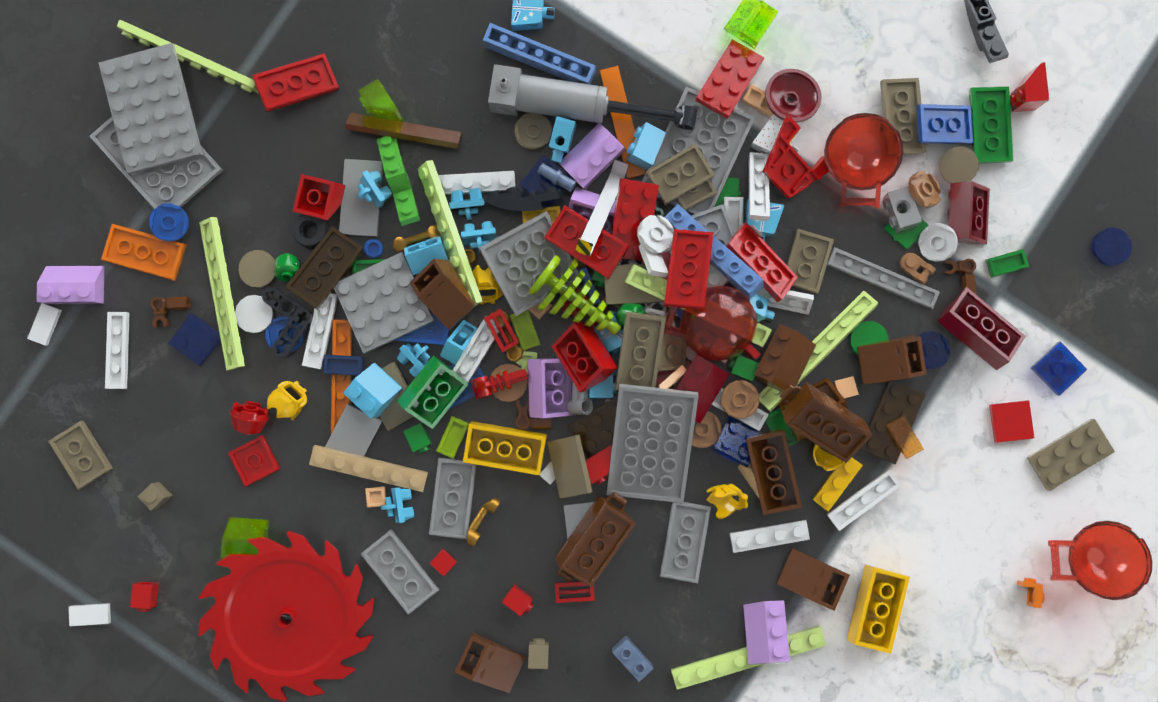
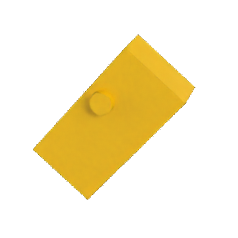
[463,421,547,475]
[846,564,910,654]

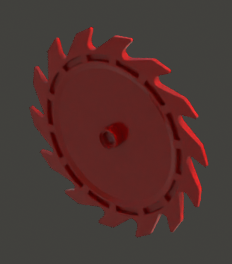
[198,531,374,702]

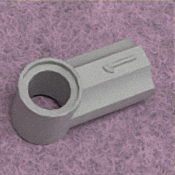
[567,383,593,415]

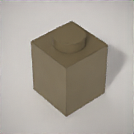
[137,482,172,511]
[528,638,549,669]

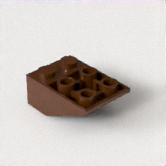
[410,258,476,330]
[857,335,927,384]
[776,548,850,611]
[455,632,526,693]

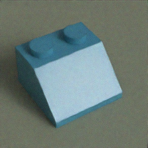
[343,363,403,419]

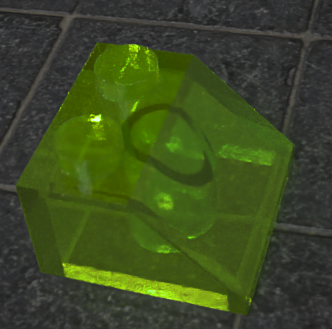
[358,79,404,122]

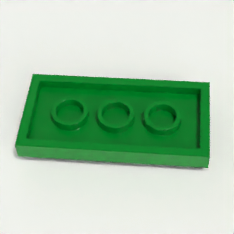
[969,86,1013,164]

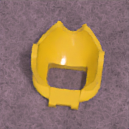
[472,265,503,305]
[267,381,307,421]
[813,444,845,471]
[707,484,748,519]

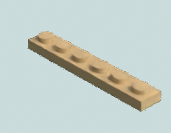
[309,445,428,492]

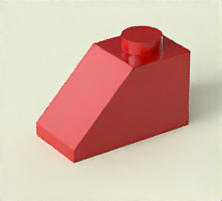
[585,445,612,485]

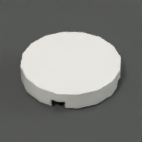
[637,215,674,254]
[918,223,958,262]
[235,295,274,333]

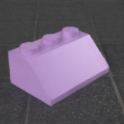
[559,123,626,190]
[569,187,616,234]
[37,266,104,304]
[528,358,573,418]
[743,600,790,665]

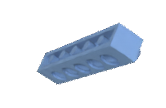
[483,23,596,85]
[664,204,763,300]

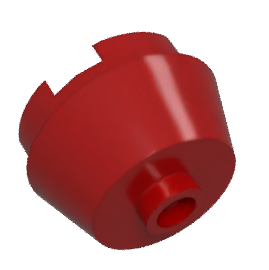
[230,401,270,435]

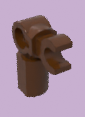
[943,259,977,294]
[151,296,190,327]
[515,399,552,430]

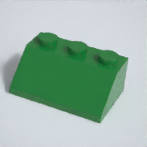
[397,355,469,429]

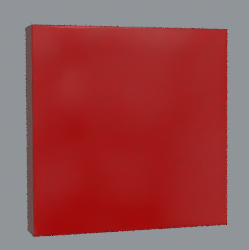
[989,400,1035,443]
[228,435,281,487]

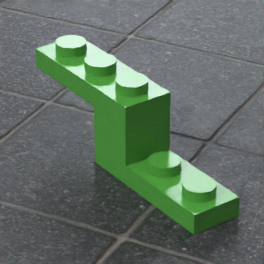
[377,136,420,226]

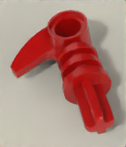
[471,369,528,399]

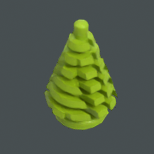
[528,255,621,335]

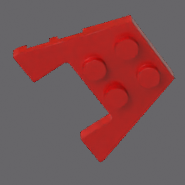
[762,116,836,198]

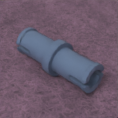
[537,163,576,192]

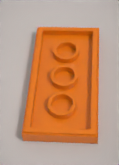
[101,224,186,281]

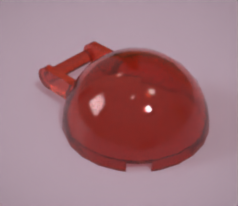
[824,113,904,208]
[664,286,758,361]
[1048,521,1153,600]

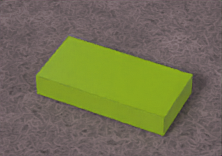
[510,310,541,351]
[436,416,469,459]

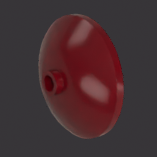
[765,69,822,123]

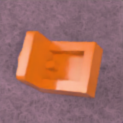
[1017,578,1045,608]

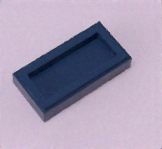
[323,354,364,376]

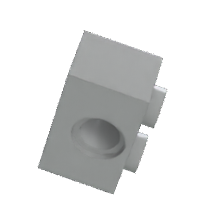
[882,186,922,233]

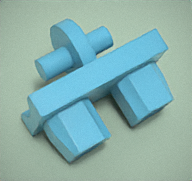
[357,170,392,208]
[449,188,485,220]
[461,221,497,253]
[397,342,430,378]
[381,487,414,523]

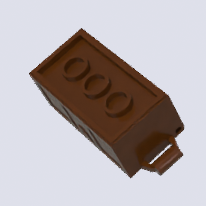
[780,382,872,463]
[554,492,636,588]

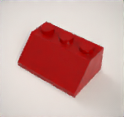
[552,322,618,393]

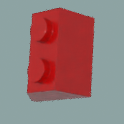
[1010,62,1049,112]
[293,174,346,220]

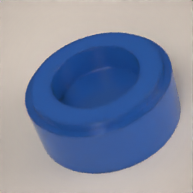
[364,239,384,259]

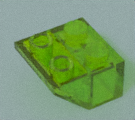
[724,0,779,49]
[220,517,269,558]

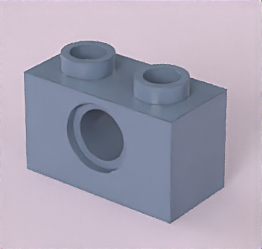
[612,636,654,682]

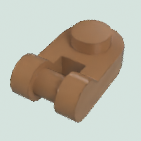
[899,253,936,285]

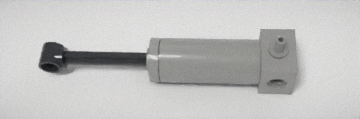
[488,64,698,130]

